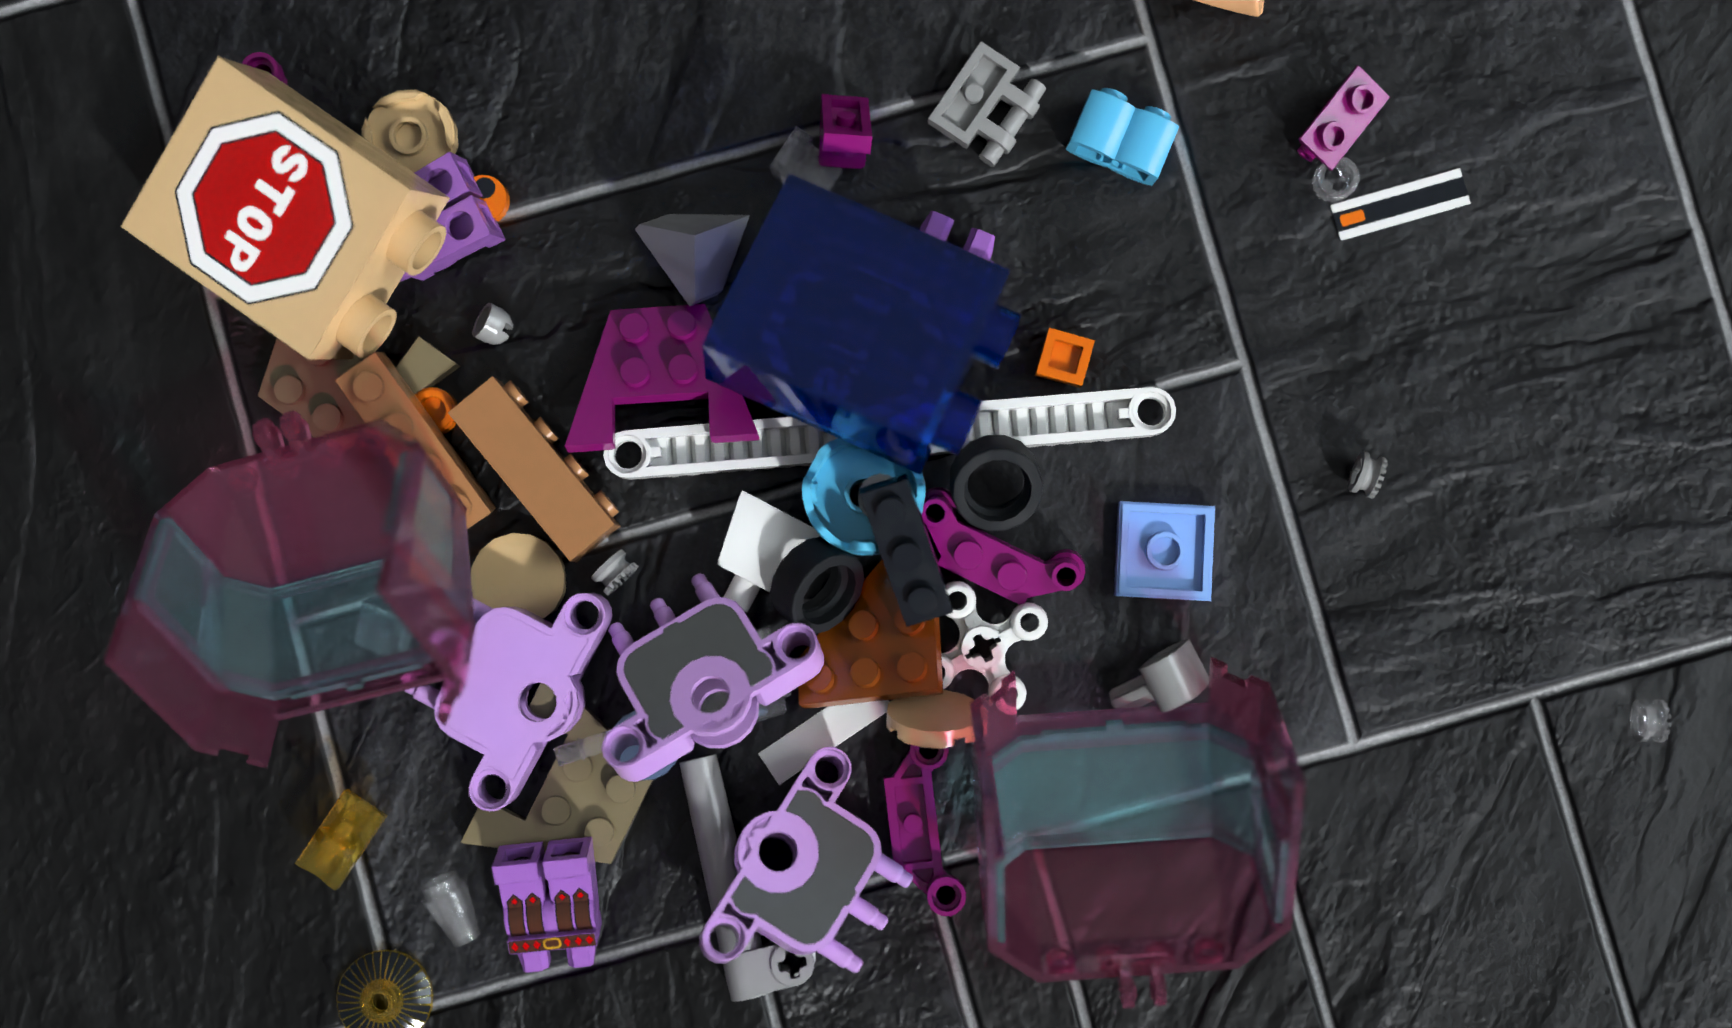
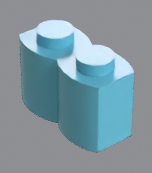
[1065,88,1179,186]

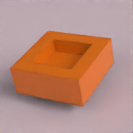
[1035,328,1095,388]

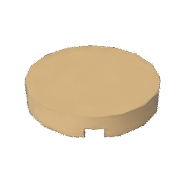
[362,90,458,173]
[470,533,567,620]
[886,690,983,749]

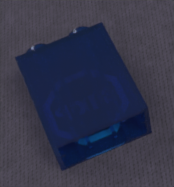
[702,173,1022,475]

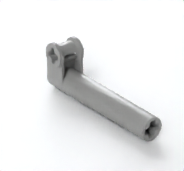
[679,754,816,1002]

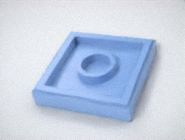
[1114,501,1215,601]

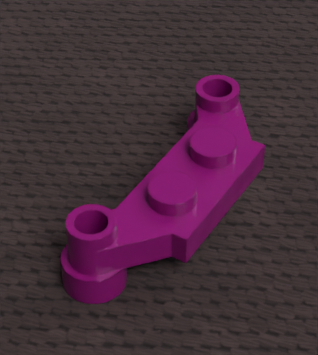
[922,487,1085,605]
[883,745,966,916]

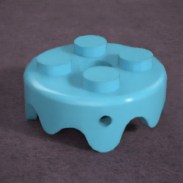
[802,429,926,556]

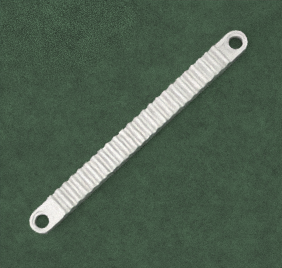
[603,387,1176,480]

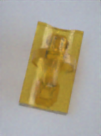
[295,789,388,890]

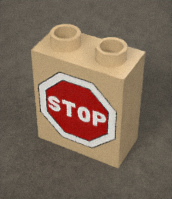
[121,57,450,360]

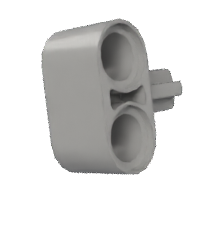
[1109,638,1211,714]

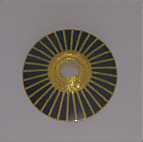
[336,949,434,1028]

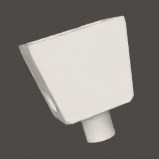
[717,490,820,612]

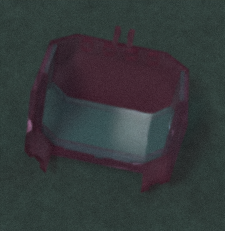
[104,410,475,768]
[970,656,1306,1008]

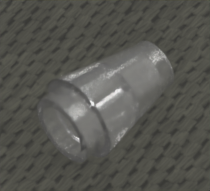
[421,870,481,947]

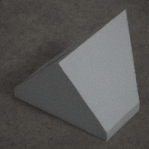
[635,214,750,306]

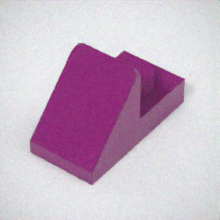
[818,94,872,169]

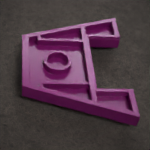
[565,304,760,453]

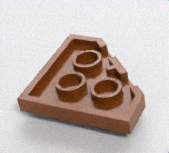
[798,554,943,709]

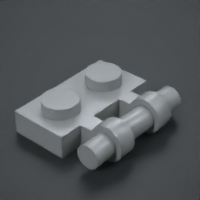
[928,41,1046,167]

